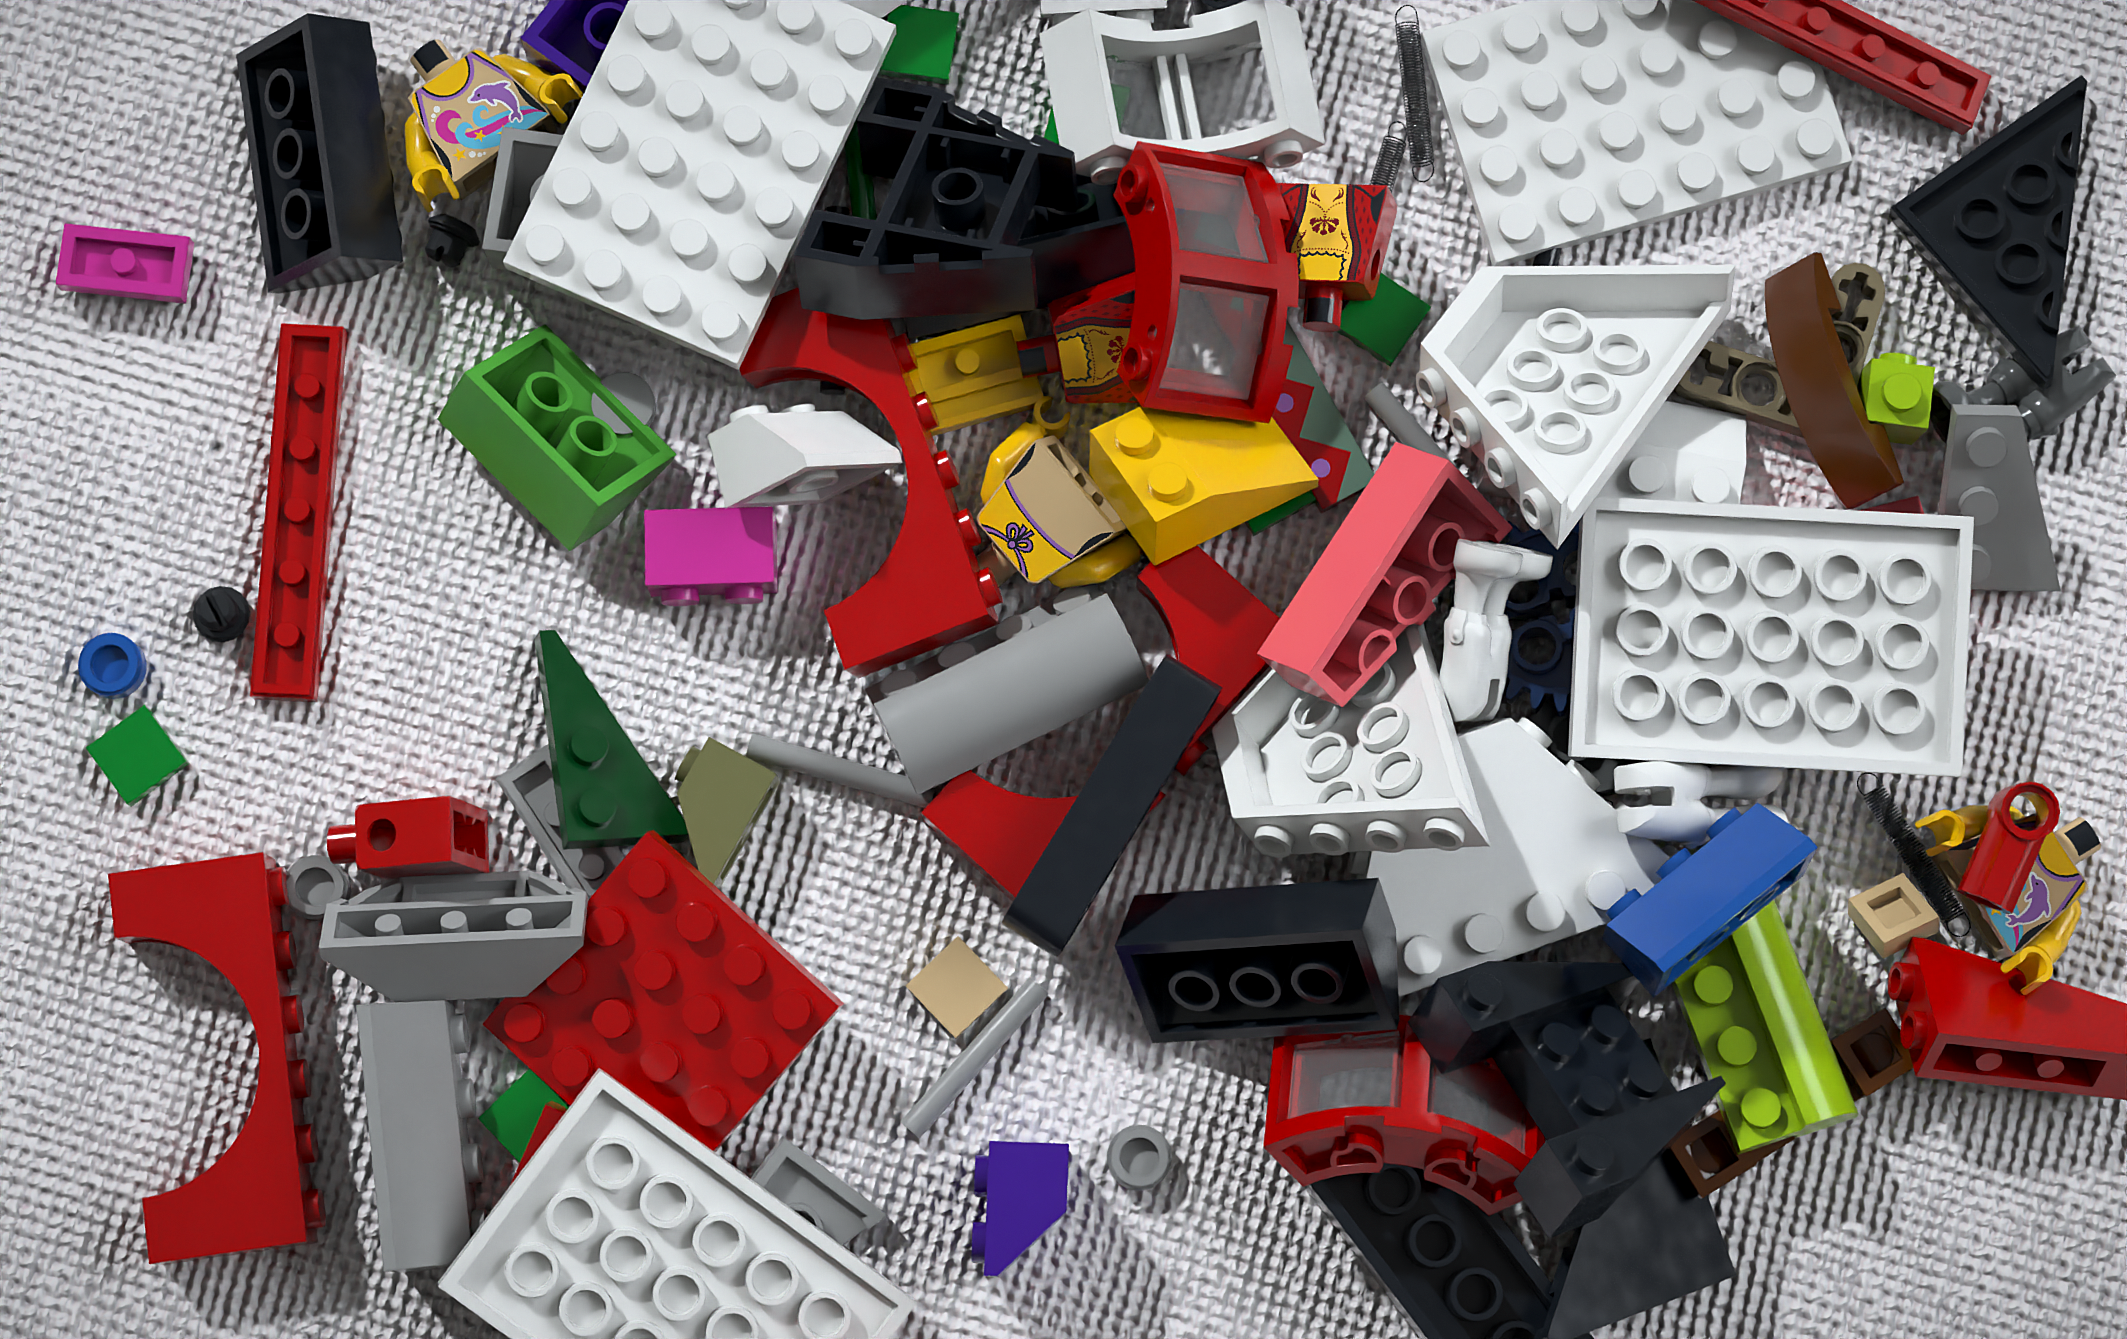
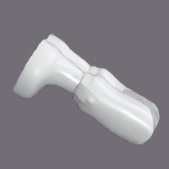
[1439,539,1553,722]
[1614,761,1789,849]

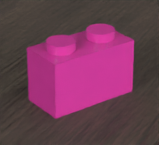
[644,506,778,606]

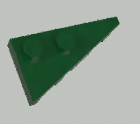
[534,630,689,850]

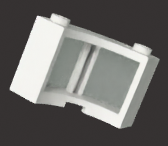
[1039,0,1325,185]

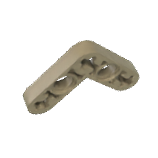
[1673,262,1886,438]

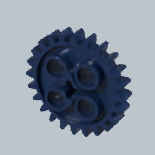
[1488,519,1580,717]

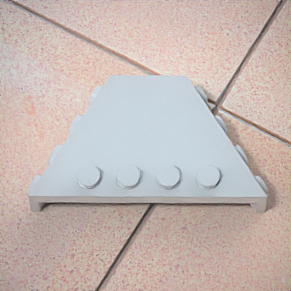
[1415,265,1736,550]
[1212,624,1490,858]
[1348,717,1679,997]

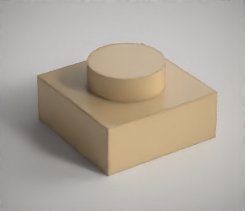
[1848,873,1939,959]

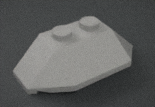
[319,871,588,1002]

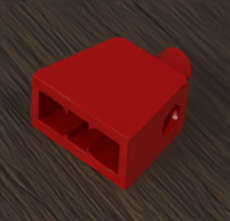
[327,796,489,879]

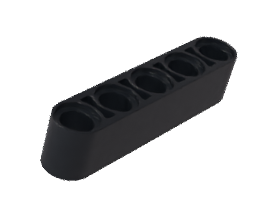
[1001,654,1223,958]

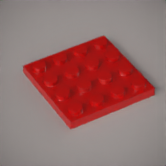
[482,830,845,1152]

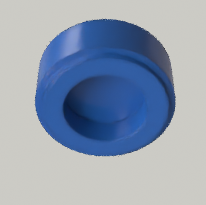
[78,633,147,699]

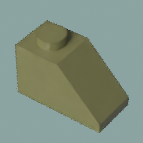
[675,737,780,890]

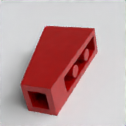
[1888,937,2127,1100]

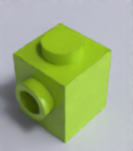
[1857,353,1935,445]

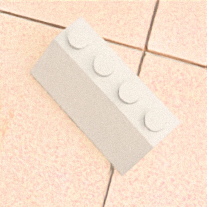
[1476,401,1746,504]

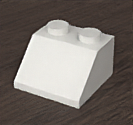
[707,404,902,508]

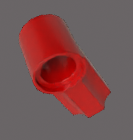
[1957,782,2060,914]

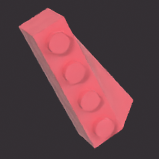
[1257,442,1513,707]

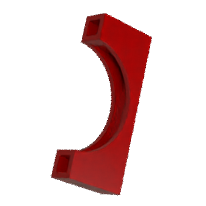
[739,287,1003,679]
[921,545,1280,901]
[108,852,326,1265]

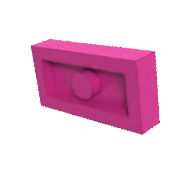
[55,223,195,304]

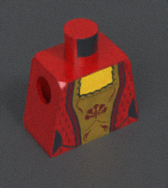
[1276,183,1397,332]
[1016,271,1138,404]

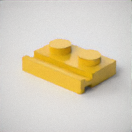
[909,314,1043,436]

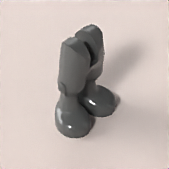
[1930,325,2116,443]

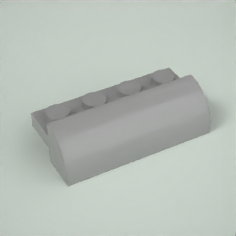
[865,584,1149,795]

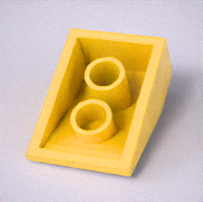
[1089,406,1319,566]

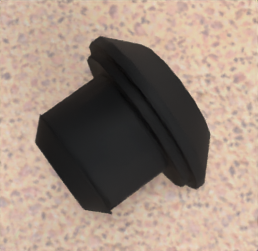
[425,214,480,268]
[193,586,250,642]

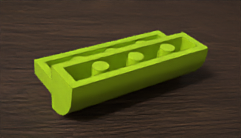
[1671,900,1859,1155]

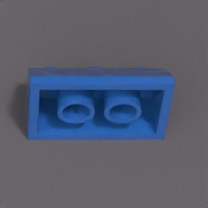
[1602,802,1818,998]

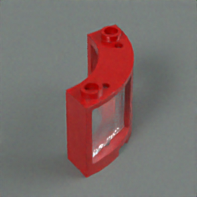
[1113,141,1299,424]
[1263,1015,1545,1216]

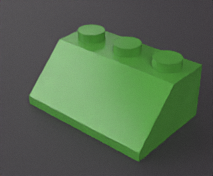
[437,324,677,551]

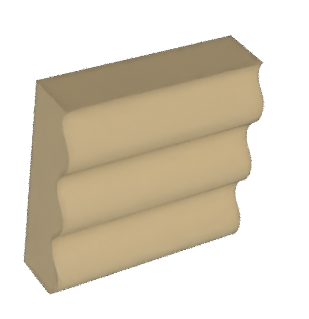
[906,936,1008,1039]

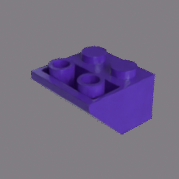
[971,1141,1069,1277]

